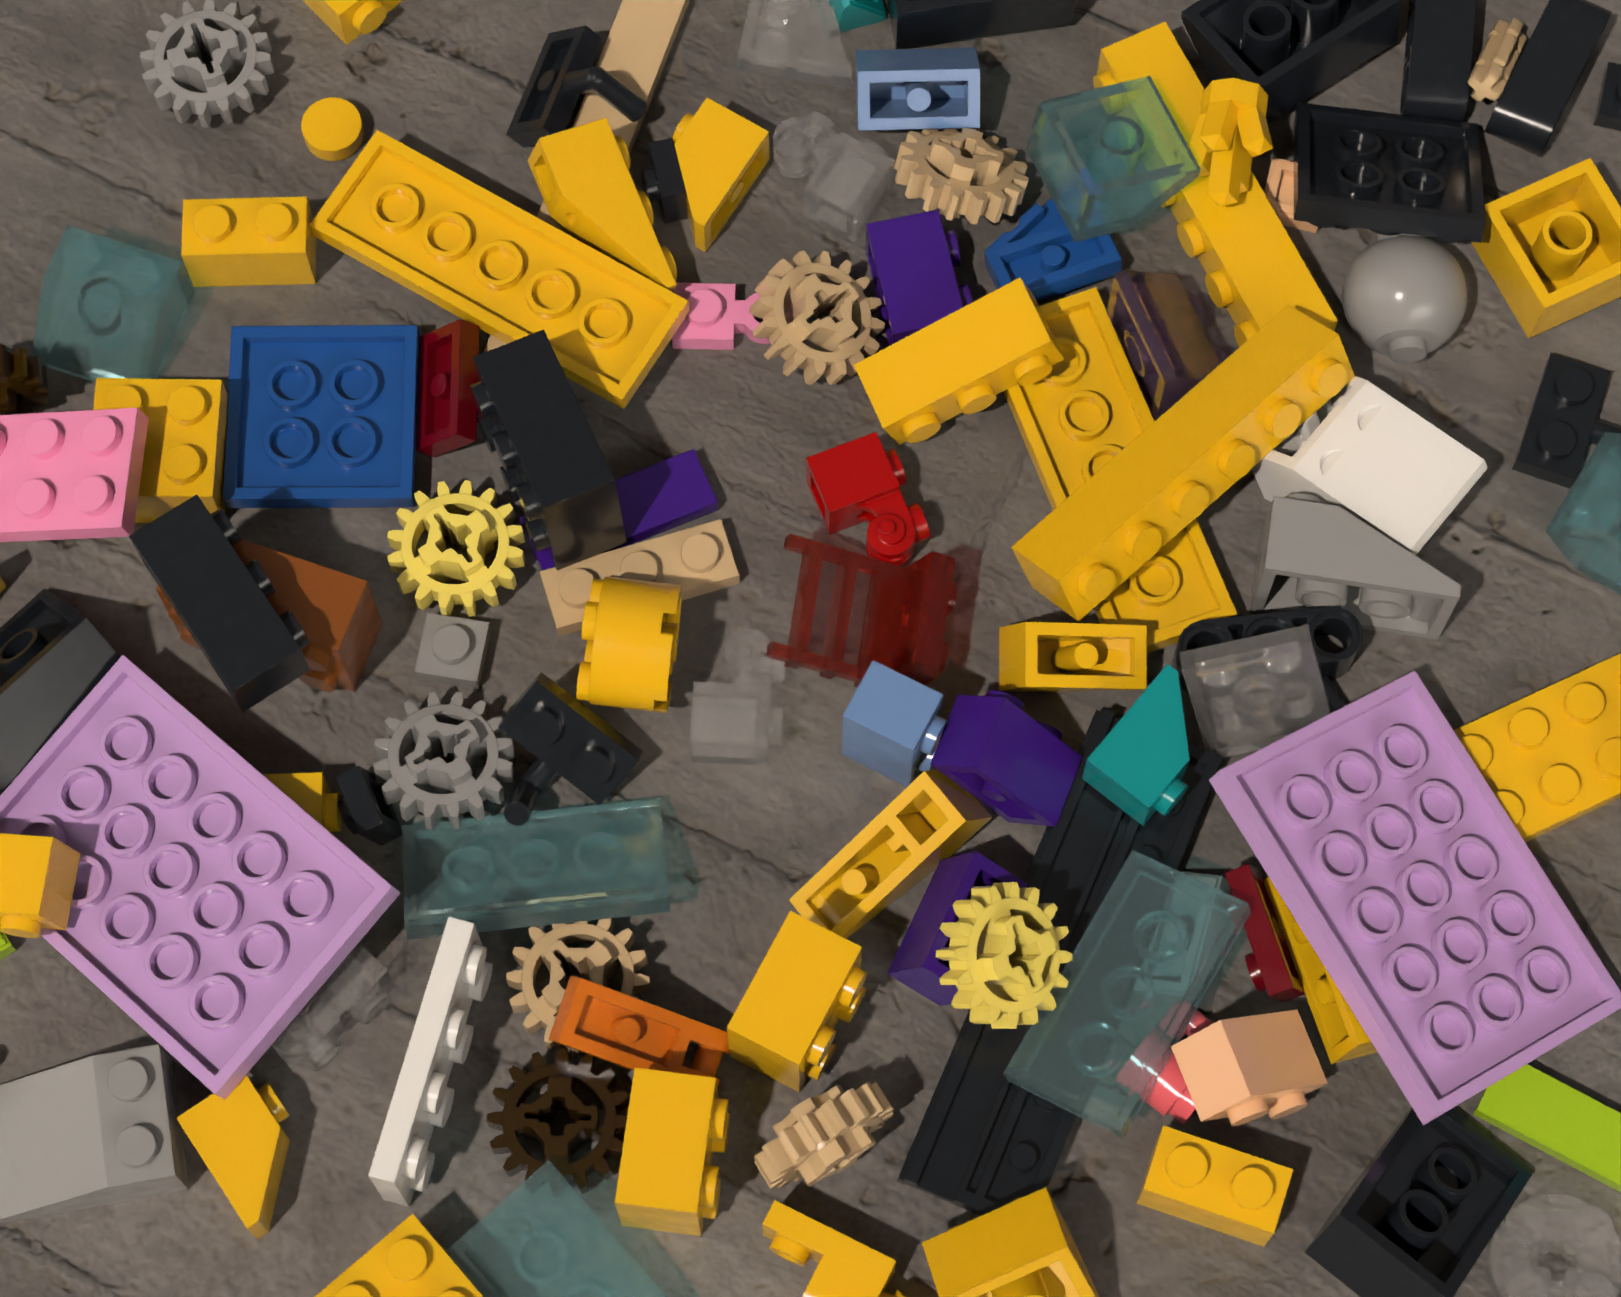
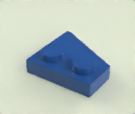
[984,170,1122,302]

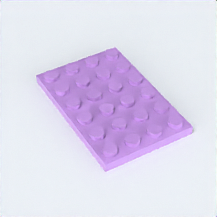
[0,655,401,1099]
[1209,670,1621,1126]

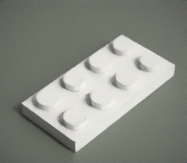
[368,917,493,1207]

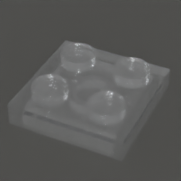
[1180,624,1332,758]

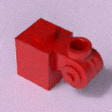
[806,432,930,571]

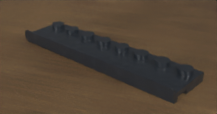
[897,708,1223,1216]

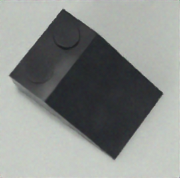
[1305,1107,1534,1297]

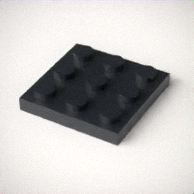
[1294,102,1486,243]

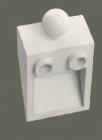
[1252,376,1488,556]

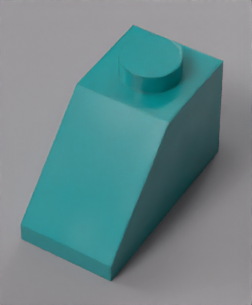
[1082,664,1190,826]

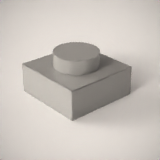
[414,613,492,690]

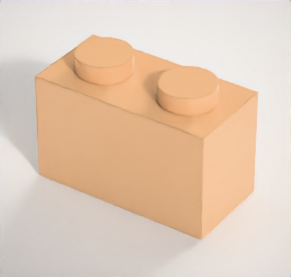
[1171,1010,1328,1126]

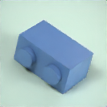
[855,48,980,131]
[842,660,948,787]

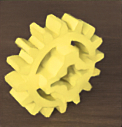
[387,480,526,617]
[936,882,1073,1029]

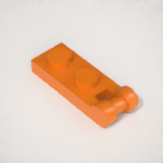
[548,976,731,1090]

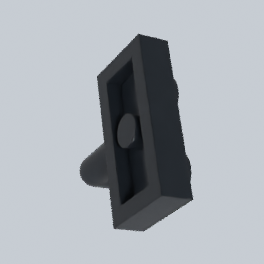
[506,25,647,147]
[1512,352,1621,489]
[498,672,642,826]

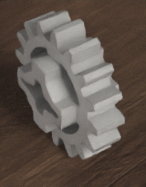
[140,0,275,128]
[373,692,515,830]

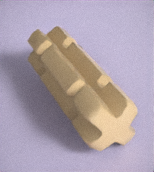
[1468,18,1527,102]

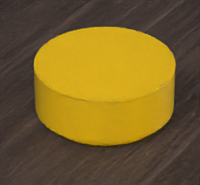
[301,97,364,161]

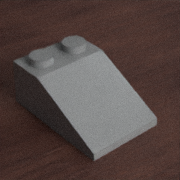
[1249,493,1461,640]
[0,1044,189,1224]

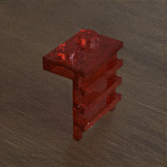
[766,534,957,687]

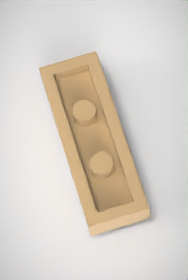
[539,519,740,637]

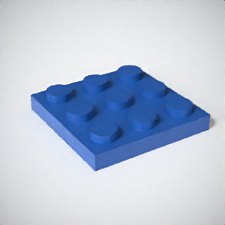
[223,325,420,508]

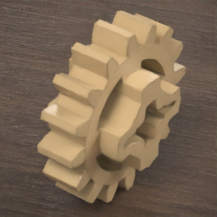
[894,127,1029,224]
[749,250,885,385]
[506,908,651,1055]
[753,1082,894,1189]

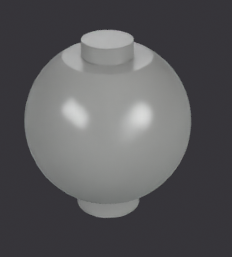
[1342,233,1467,363]

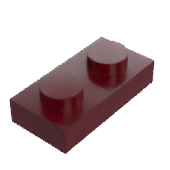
[416,319,479,458]
[1223,864,1305,1003]

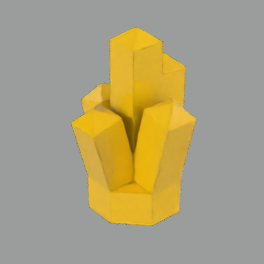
[1182,78,1273,206]

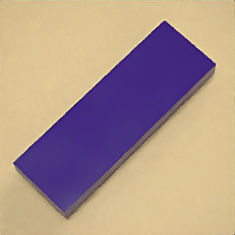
[520,449,719,571]

